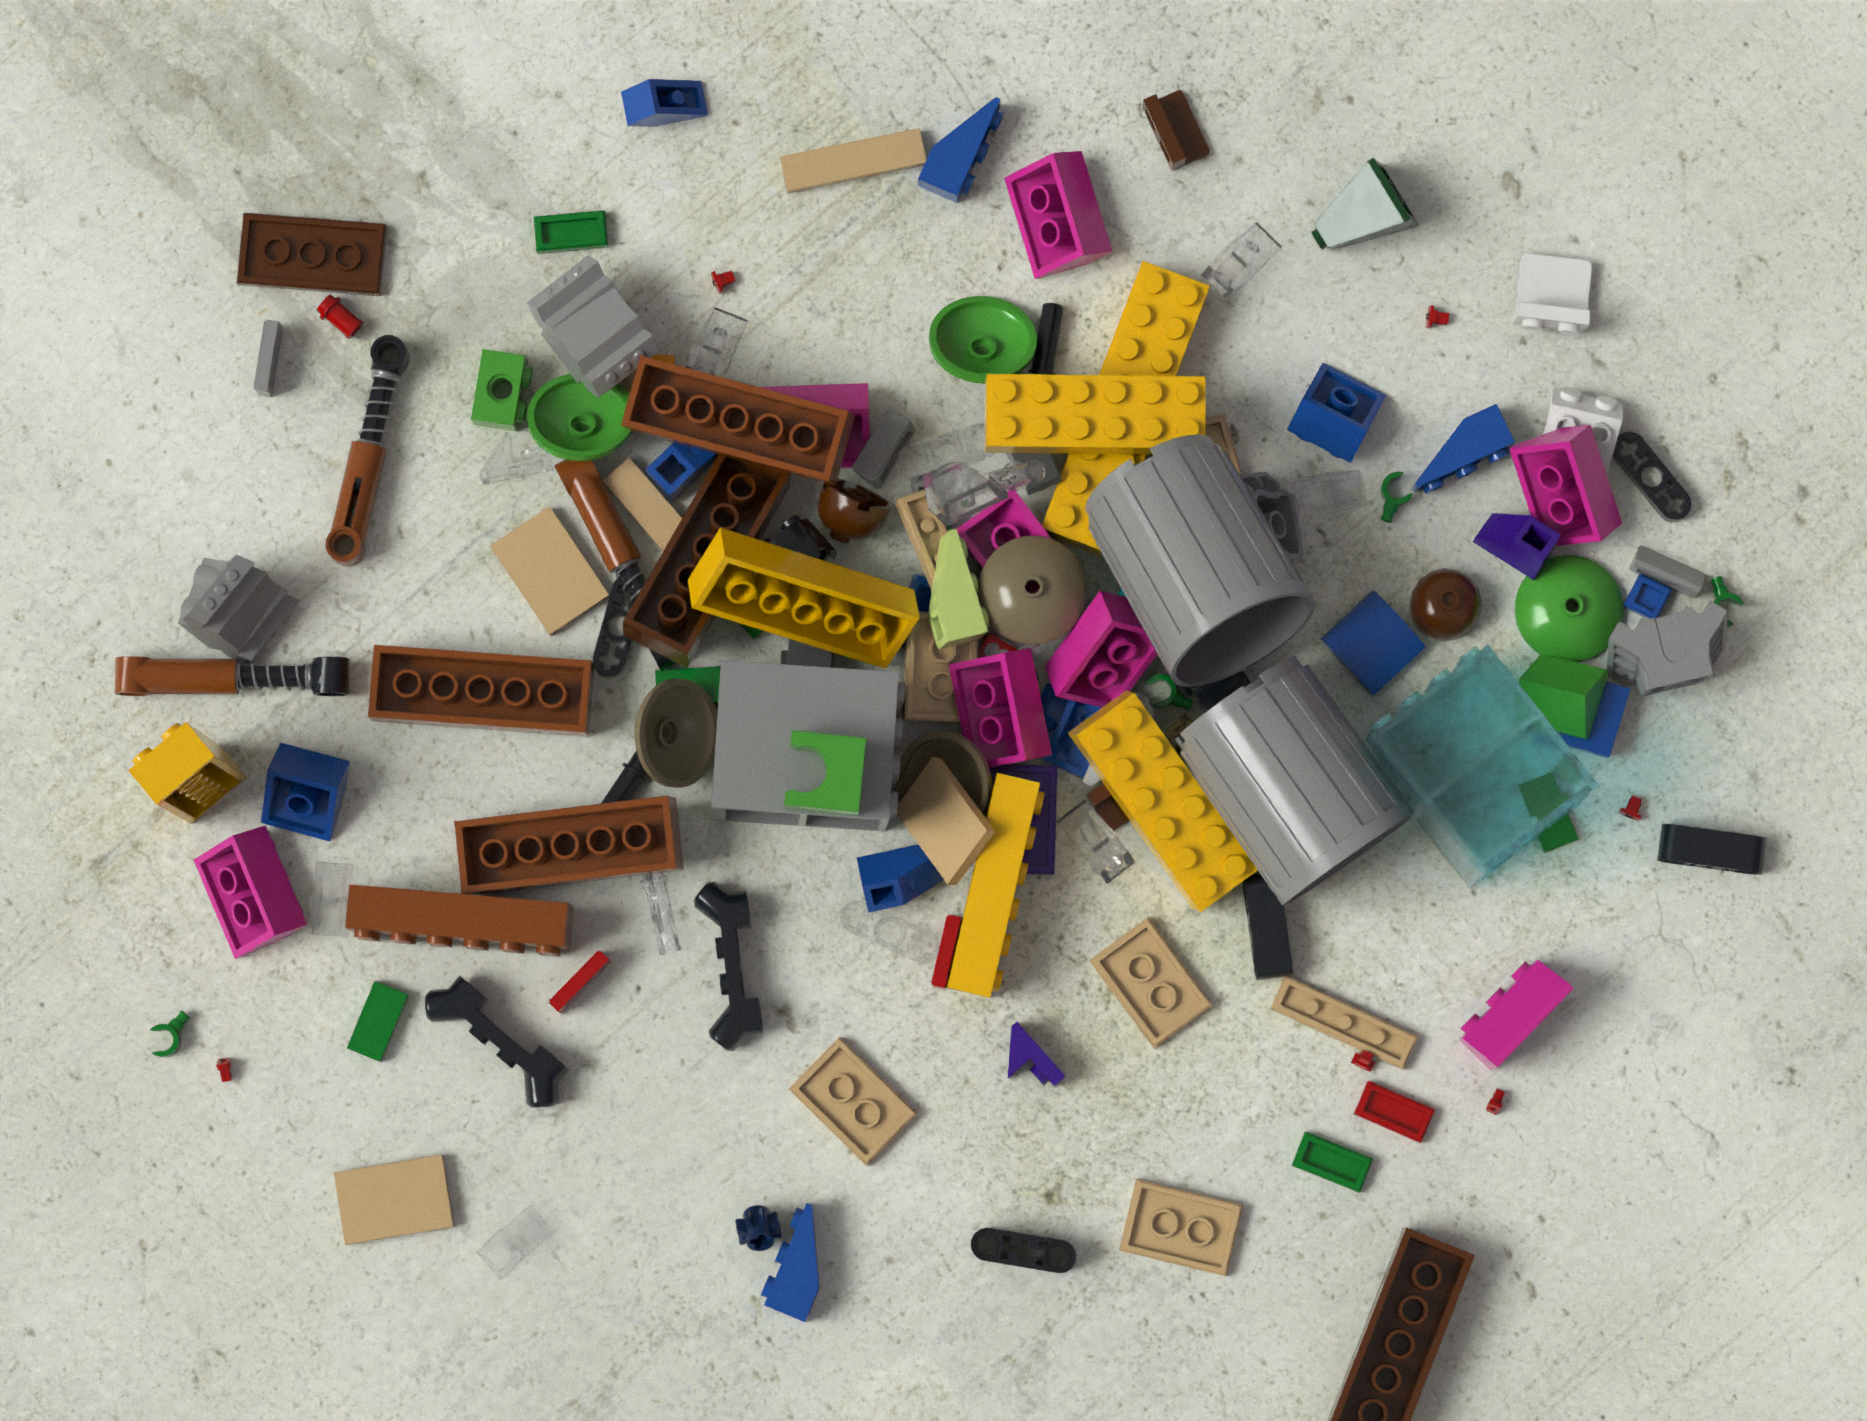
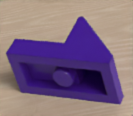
[1008,1022,1065,1087]

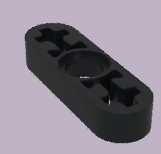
[1613,432,1692,522]
[593,577,633,678]

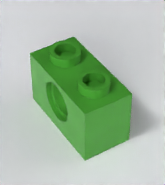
[471,349,533,432]

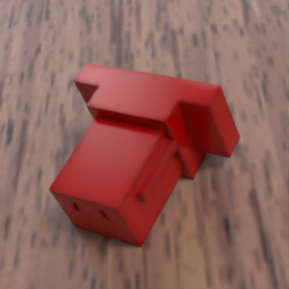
[711,270,736,294]
[1426,305,1449,328]
[1619,795,1642,821]
[1351,1050,1375,1072]
[216,1057,232,1082]
[1486,1089,1505,1115]

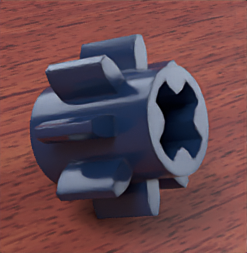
[735,1205,782,1251]

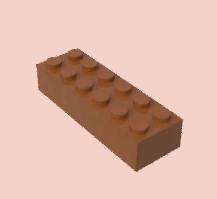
[621,355,855,486]
[368,645,594,737]
[454,796,684,895]
[345,884,574,957]

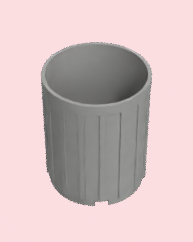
[1085,435,1315,687]
[1175,656,1415,906]

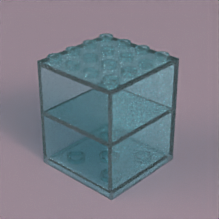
[1365,645,1599,889]

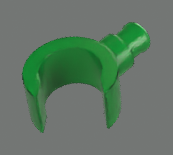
[1380,472,1413,523]
[1711,576,1744,627]
[1145,674,1193,711]
[150,1010,190,1057]

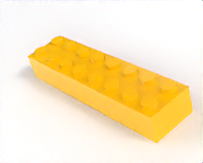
[1042,261,1210,557]

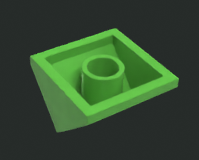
[1519,654,1609,740]

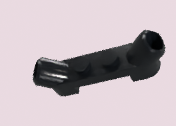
[694,882,763,1051]
[425,975,569,1108]

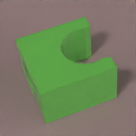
[784,730,866,816]

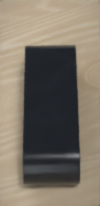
[1657,824,1767,875]
[1242,874,1293,981]
[971,1228,1076,1273]

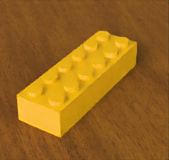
[985,374,1206,455]
[688,527,920,669]
[1068,690,1258,913]
[128,722,247,824]
[946,773,1045,998]

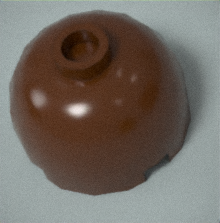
[817,479,891,543]
[1409,568,1482,641]

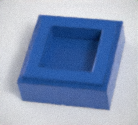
[1623,573,1672,619]

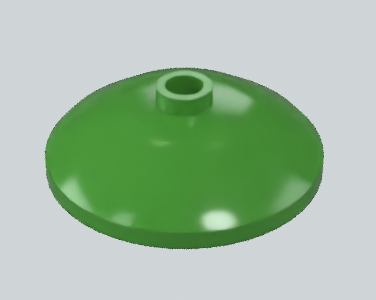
[929,296,1037,384]
[527,374,633,461]
[1514,555,1624,662]

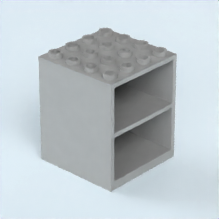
[711,660,905,831]

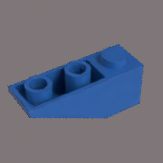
[918,97,1004,203]
[1412,404,1515,494]
[645,443,718,501]
[857,844,944,913]
[761,1203,820,1322]

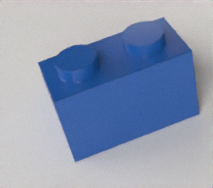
[1287,363,1386,463]
[261,742,350,842]

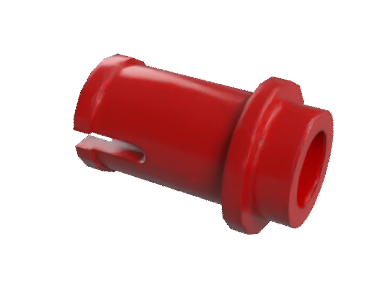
[316,294,364,339]

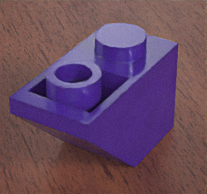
[1473,513,1561,580]

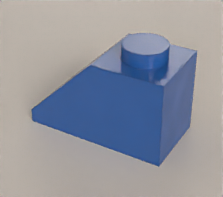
[621,79,708,127]

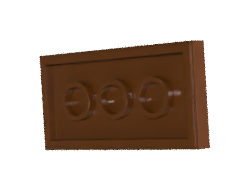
[237,213,387,296]

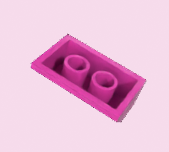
[1004,151,1113,279]
[761,383,870,468]
[1509,424,1622,546]
[957,488,1051,594]
[1044,591,1157,707]
[948,648,1052,767]
[194,825,308,959]
[1459,960,1574,1070]

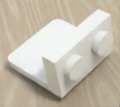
[1513,253,1592,335]
[1543,387,1623,474]

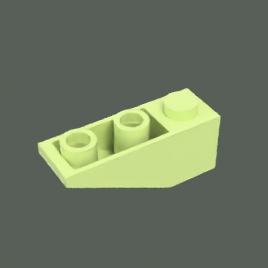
[928,528,989,650]

